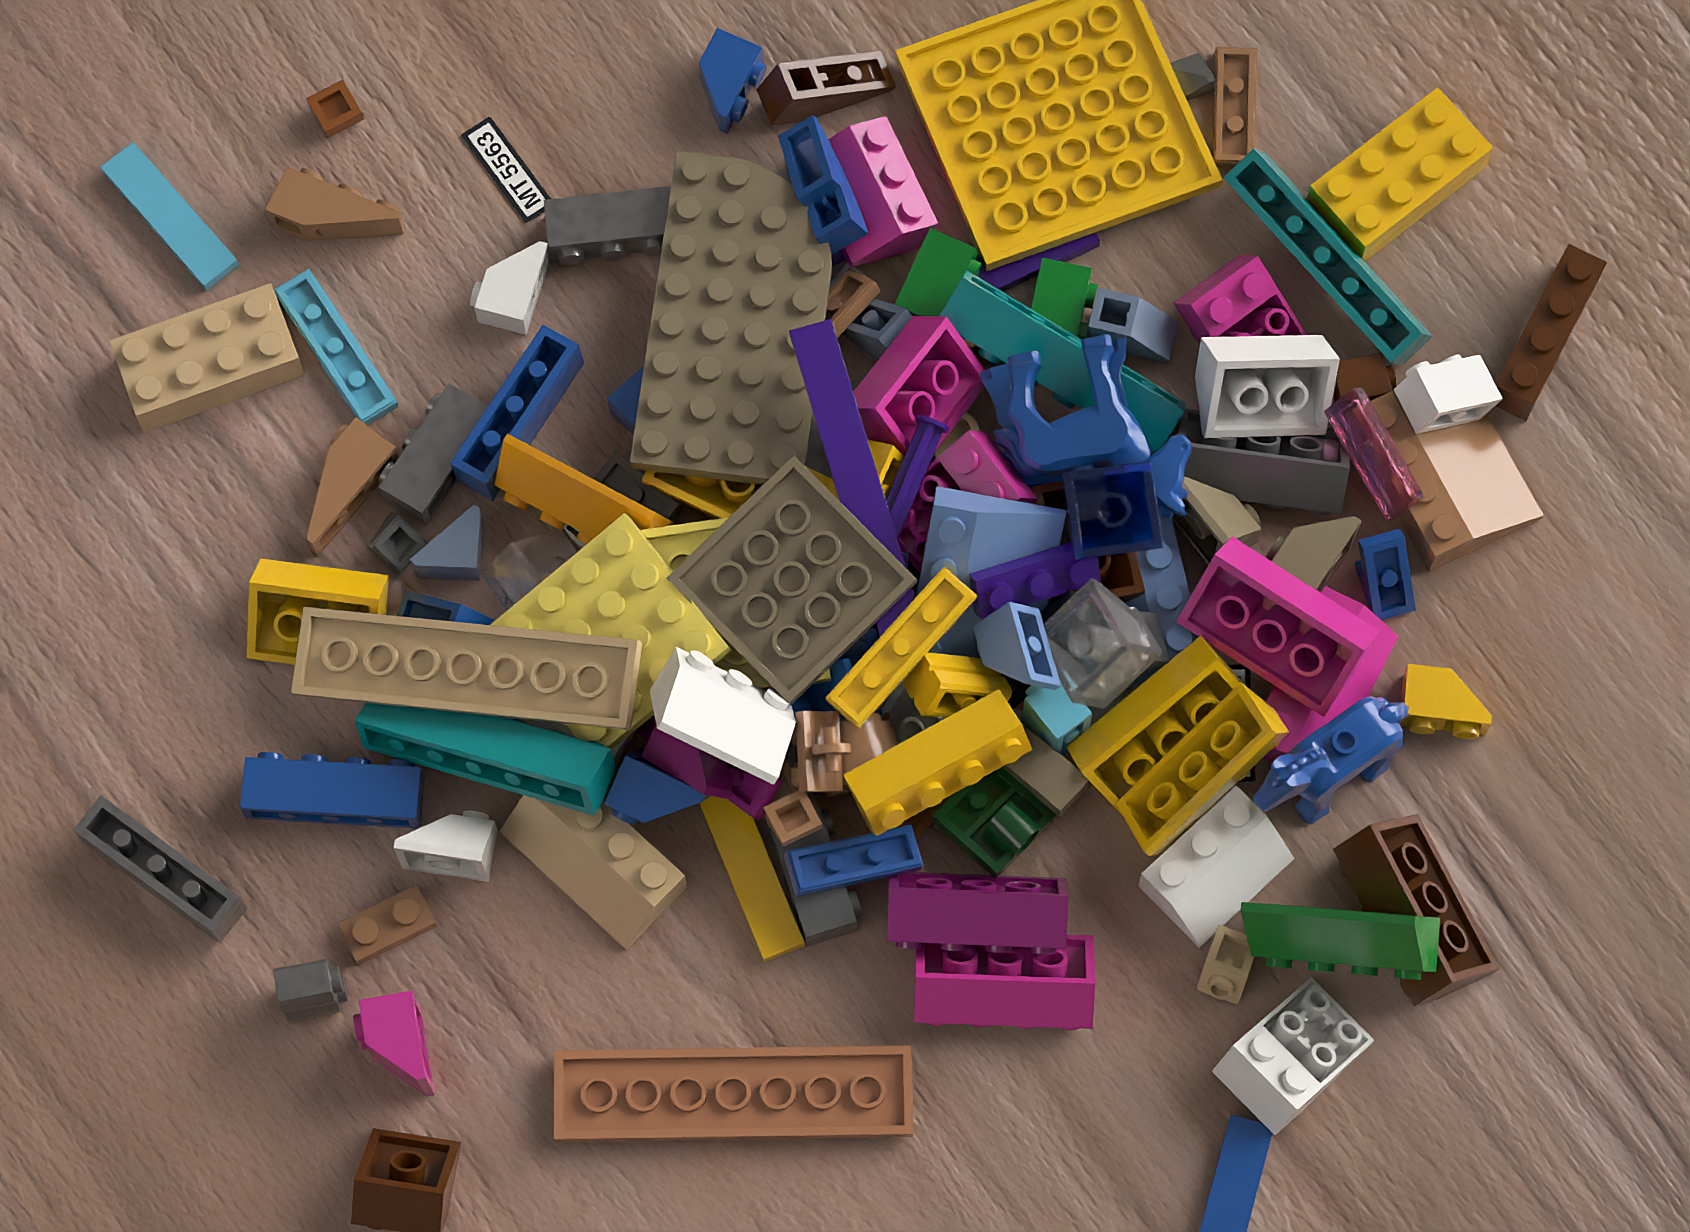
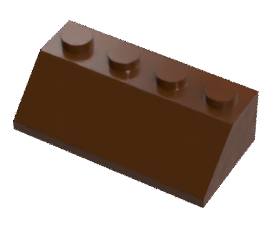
[1333,814,1500,1006]

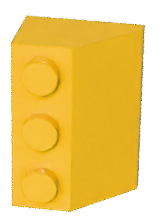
[247,558,389,665]

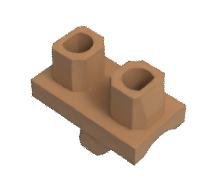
[790,711,851,792]

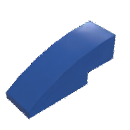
[778,115,869,254]

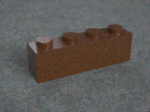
[1495,244,1607,421]

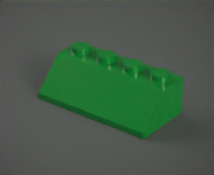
[1241,902,1440,980]

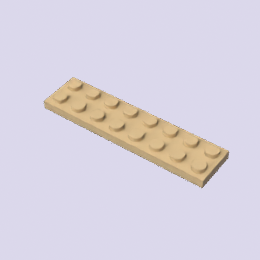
[291,607,642,730]

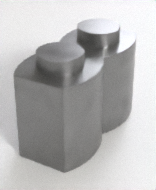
[273,958,348,1022]

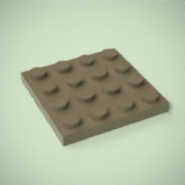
[667,455,918,706]

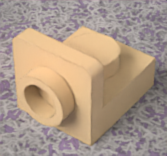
[1197,925,1255,1004]

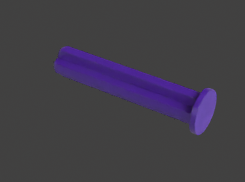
[886,415,949,539]

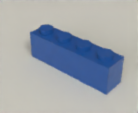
[450,325,584,501]
[240,752,425,829]

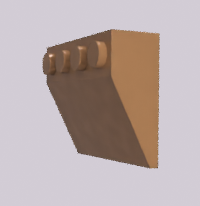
[1349,391,1544,572]

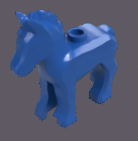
[980,334,1192,518]
[1253,696,1409,824]

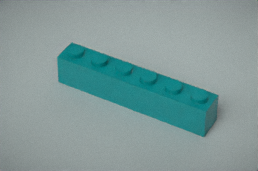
[1223,148,1433,366]
[939,270,1186,453]
[354,703,617,816]

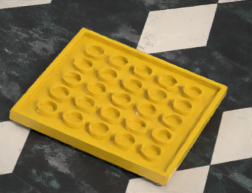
[895,0,1223,271]

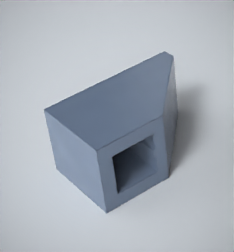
[1087,288,1179,364]

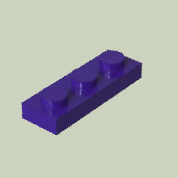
[969,537,1101,619]

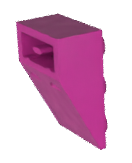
[1173,255,1307,343]
[898,430,1038,574]

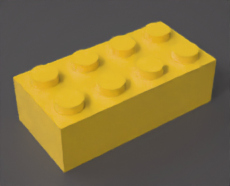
[1307,87,1493,261]

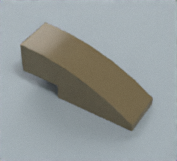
[1002,726,1090,819]

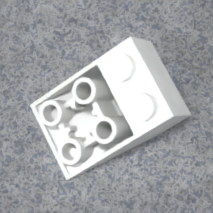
[1212,977,1374,1135]

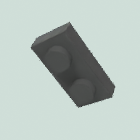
[593,451,683,521]

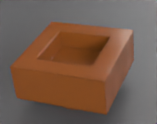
[306,79,364,138]

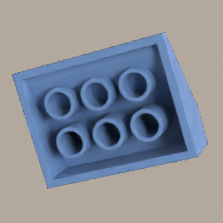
[915,486,1066,658]

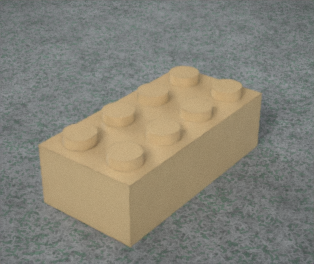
[109,283,305,433]

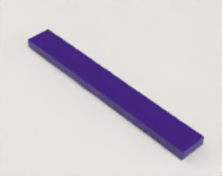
[789,319,915,637]

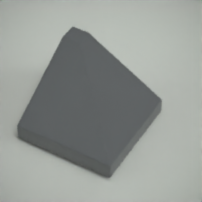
[1170,53,1216,100]
[369,513,428,575]

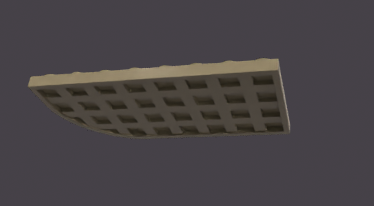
[630,151,832,485]

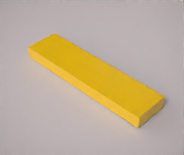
[825,567,977,729]
[699,796,805,962]

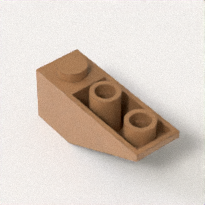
[265,166,406,241]

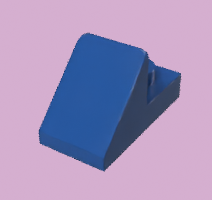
[1355,529,1416,620]

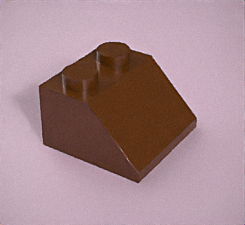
[351,1128,461,1232]

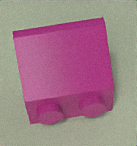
[353,990,435,1096]

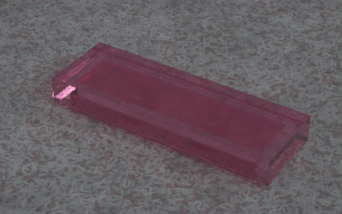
[1324,387,1425,521]

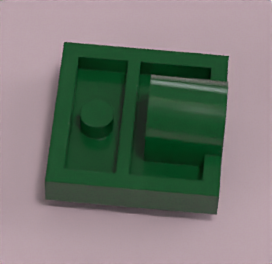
[931,767,1056,879]

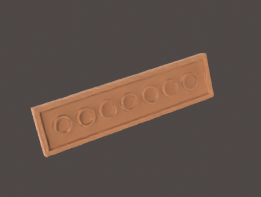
[553,1045,913,1142]

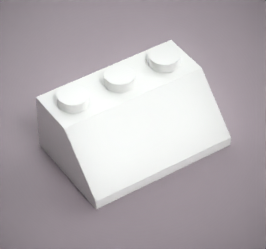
[1195,335,1340,438]
[650,647,796,785]
[1138,785,1294,948]

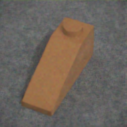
[306,417,399,557]

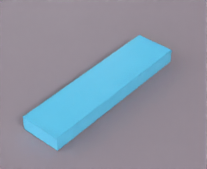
[100,142,239,291]
[274,269,399,425]

